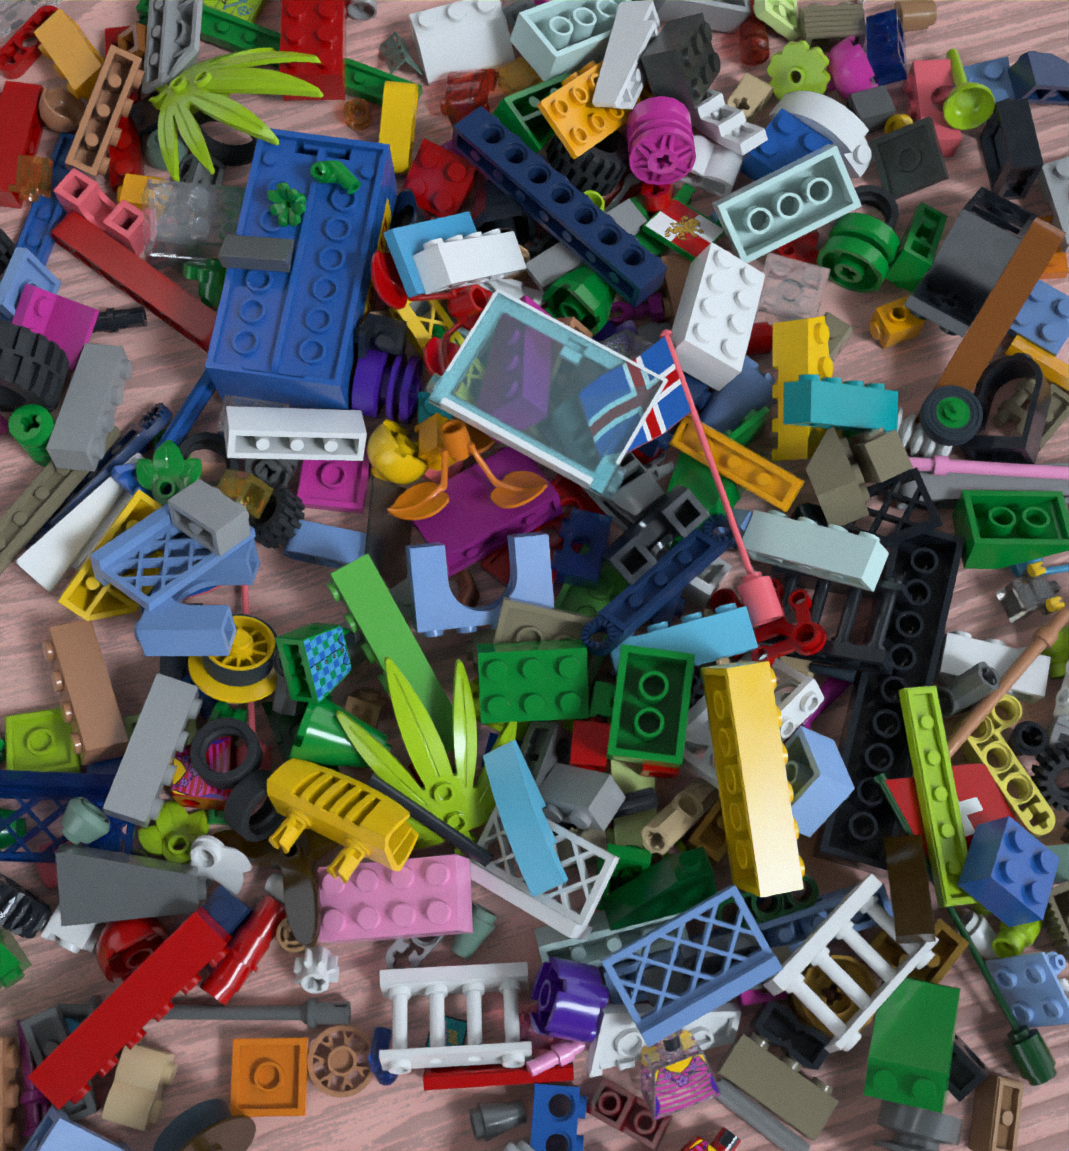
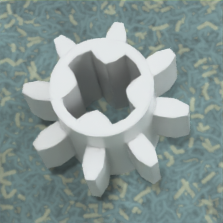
[293,946,339,993]

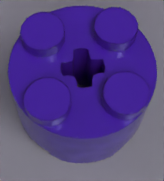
[530,957,609,1043]

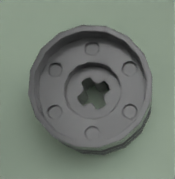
[873,1100,963,1151]

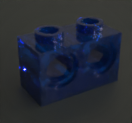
[866,9,907,86]

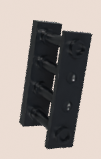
[753,565,912,676]

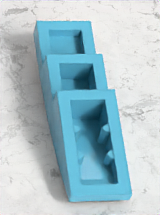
[483,740,568,897]

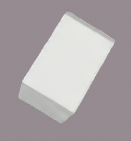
[681,557,732,609]

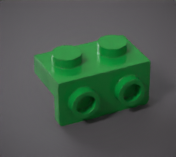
[593,843,652,911]

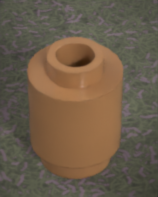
[889,0,937,33]

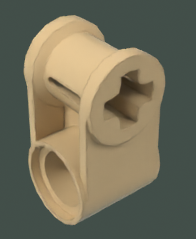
[727,72,774,124]

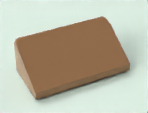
[968,1074,1024,1151]

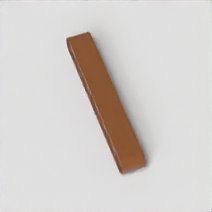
[915,217,1066,423]

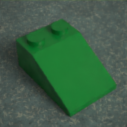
[952,490,1069,569]
[864,977,961,1113]

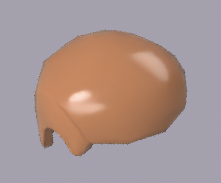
[38,86,86,132]

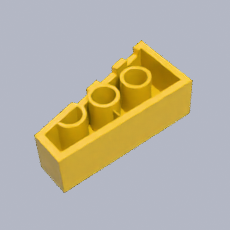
[772,316,841,461]

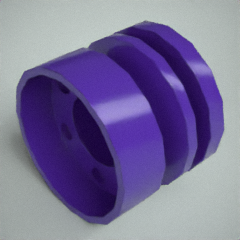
[352,349,424,424]

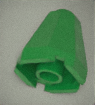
[541,265,617,337]

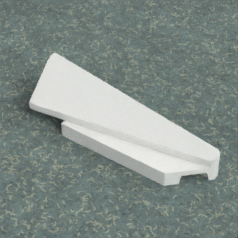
[592,0,661,110]
[16,452,145,594]

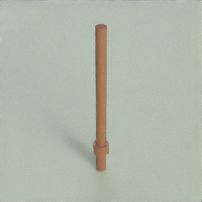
[947,607,1069,758]

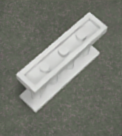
[763,873,939,1053]
[379,962,532,1074]

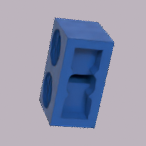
[530,1083,587,1151]

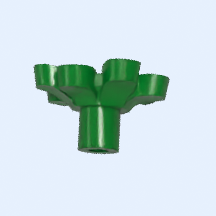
[267,182,306,227]

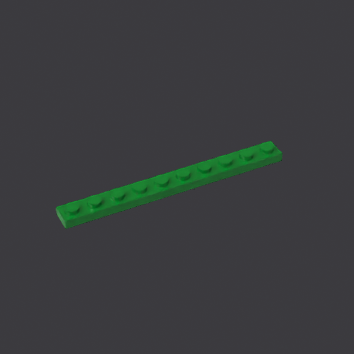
[136,0,423,106]

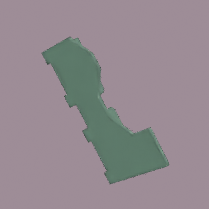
[380,32,422,75]

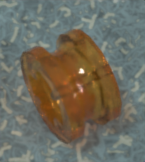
[343,98,372,131]

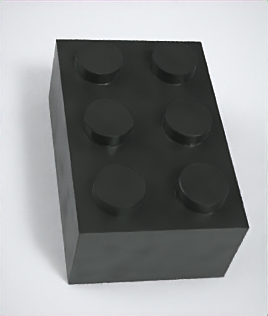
[641,12,721,111]

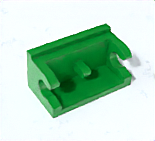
[588,681,615,718]

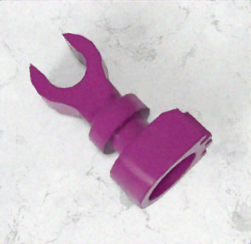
[609,292,665,327]

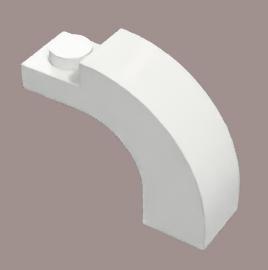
[769,91,874,179]

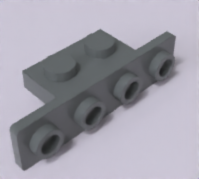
[643,932,792,1007]

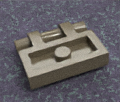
[993,378,1069,452]

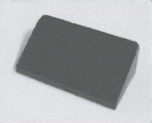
[218,234,294,272]

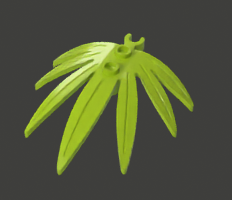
[149,48,324,184]
[336,656,517,857]

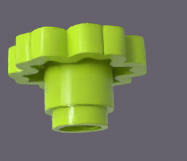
[767,40,831,100]

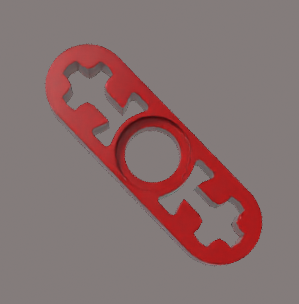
[0,5,58,80]

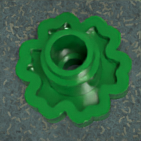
[182,258,228,307]

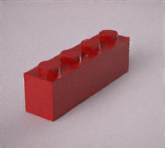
[0,81,45,209]

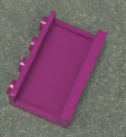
[409,446,563,577]

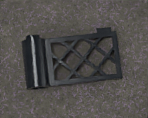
[790,467,943,548]

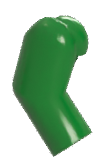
[310,160,361,194]

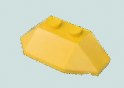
[57,489,165,621]

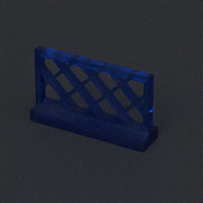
[0,770,136,863]

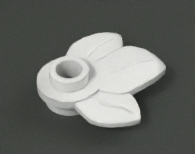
[188,835,252,894]

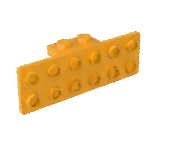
[537,60,654,159]

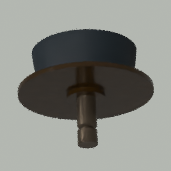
[153,1099,256,1151]

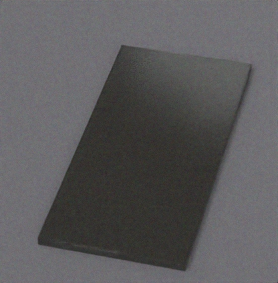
[364,477,412,589]

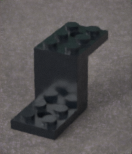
[904,187,1038,338]

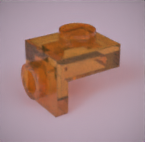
[8,154,54,202]

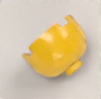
[367,419,429,485]

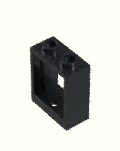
[979,98,1044,200]

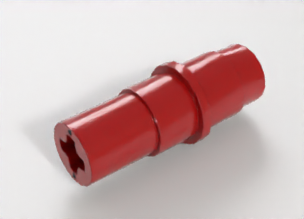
[199,894,287,1006]

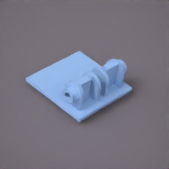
[985,951,1069,1028]

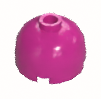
[826,35,878,100]

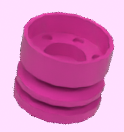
[625,96,696,185]

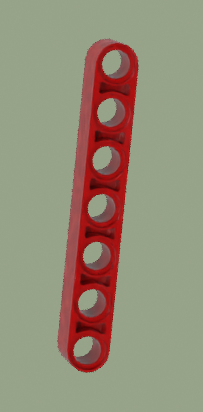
[50,210,217,353]

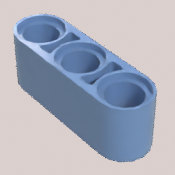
[283,520,385,570]

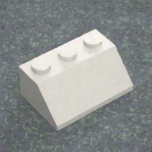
[409,0,515,86]

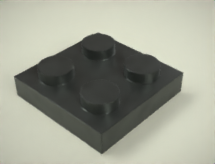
[869,116,949,200]

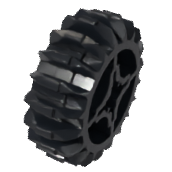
[0,873,51,938]

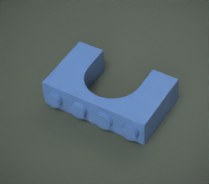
[405,532,554,637]
[135,538,260,656]

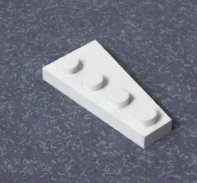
[585,1003,742,1078]

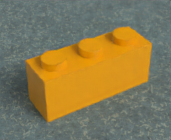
[34,8,104,102]

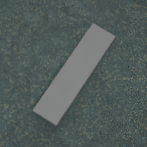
[524,199,648,293]

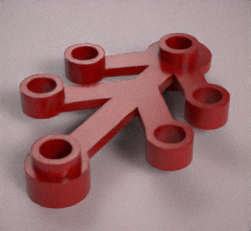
[710,579,827,667]

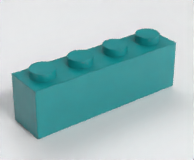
[783,374,898,432]

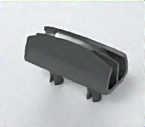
[544,391,674,531]

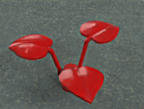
[371,251,492,394]

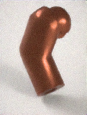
[454,569,480,607]

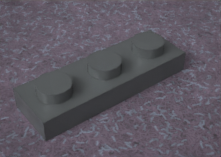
[20,1004,101,1122]

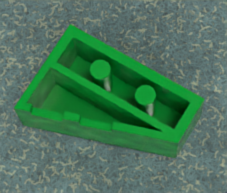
[492,72,570,153]

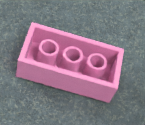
[318,854,473,944]

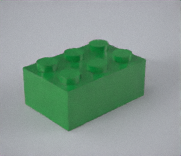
[477,639,589,724]
[606,644,695,769]

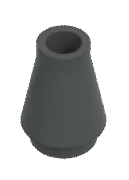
[469,1100,527,1142]

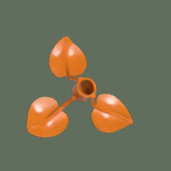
[386,419,548,520]

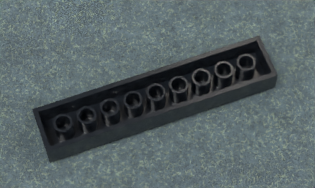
[812,524,965,876]

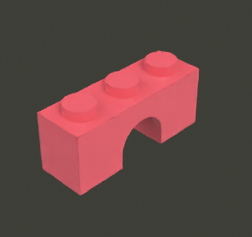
[903,59,961,157]
[53,168,157,256]

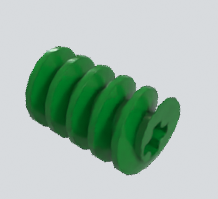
[8,404,56,467]

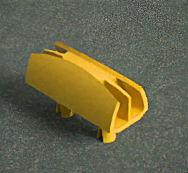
[267,758,419,884]

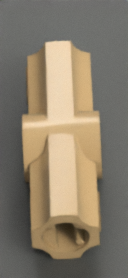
[640,777,719,855]

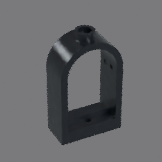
[960,353,1052,464]

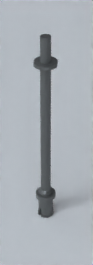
[56,995,351,1028]

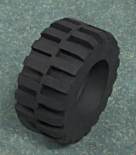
[0,319,69,413]

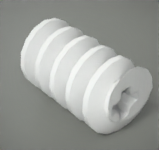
[897,407,953,458]

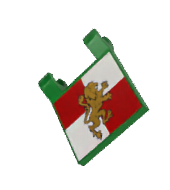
[642,183,725,262]

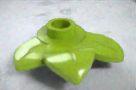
[138,801,210,865]

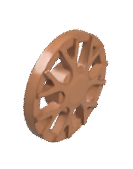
[307,1025,377,1098]

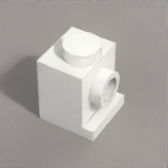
[41,903,105,954]

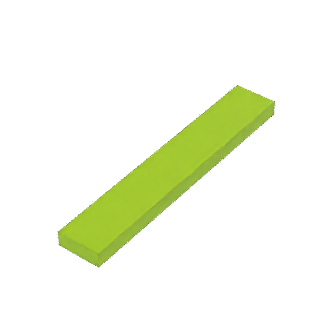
[898,686,978,908]

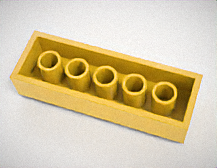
[701,661,805,897]

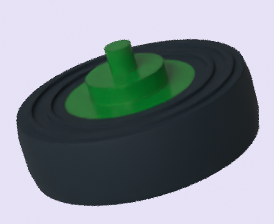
[920,385,983,446]

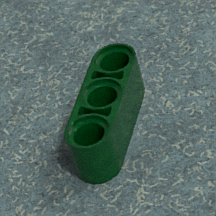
[714,875,819,931]

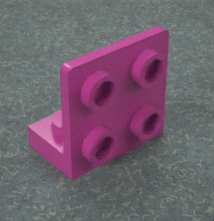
[11,283,99,371]

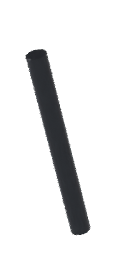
[366,773,493,867]

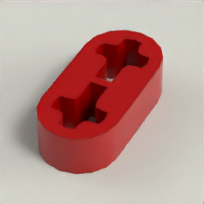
[641,181,674,211]

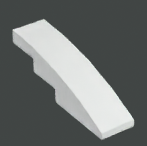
[689,88,768,155]

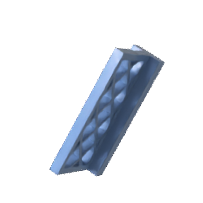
[90,503,256,612]
[600,884,783,1048]

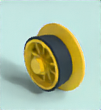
[188,614,278,703]

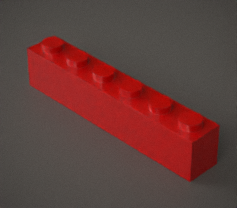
[27,906,232,1110]

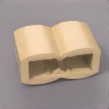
[102,1043,178,1131]

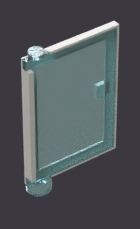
[426,288,668,500]

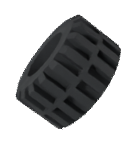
[546,130,630,197]

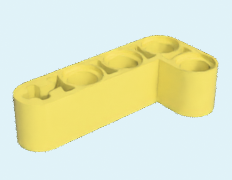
[953,694,1056,838]

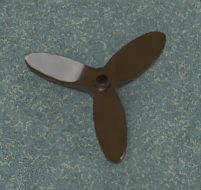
[211,829,339,948]

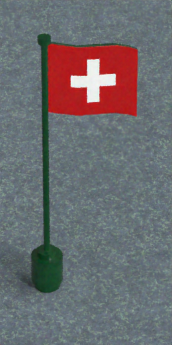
[871,763,1057,1086]

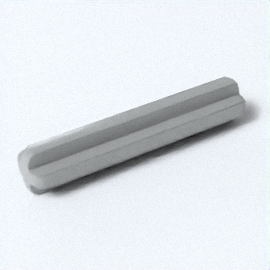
[710,1078,810,1151]

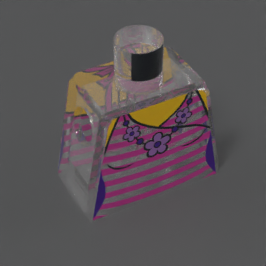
[641,1030,721,1120]

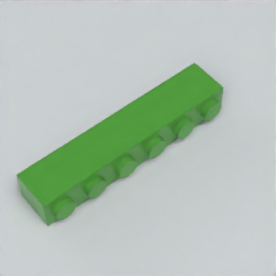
[326,553,453,753]

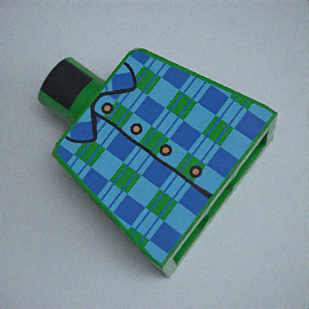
[275,622,355,704]

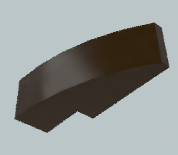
[883,834,936,944]

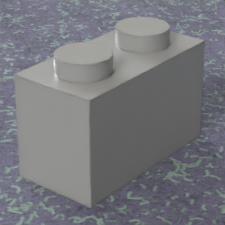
[168,479,251,557]
[539,763,626,832]

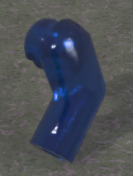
[368,1027,399,1086]

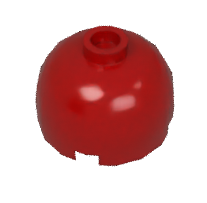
[96,917,170,983]

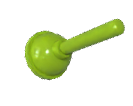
[943,48,995,130]

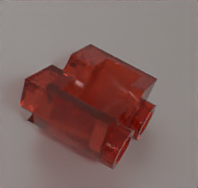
[440,68,499,126]

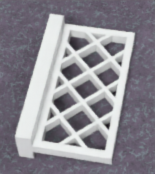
[470,805,619,941]

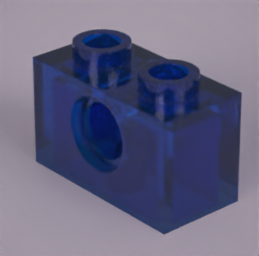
[551,508,613,591]

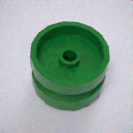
[816,212,900,293]

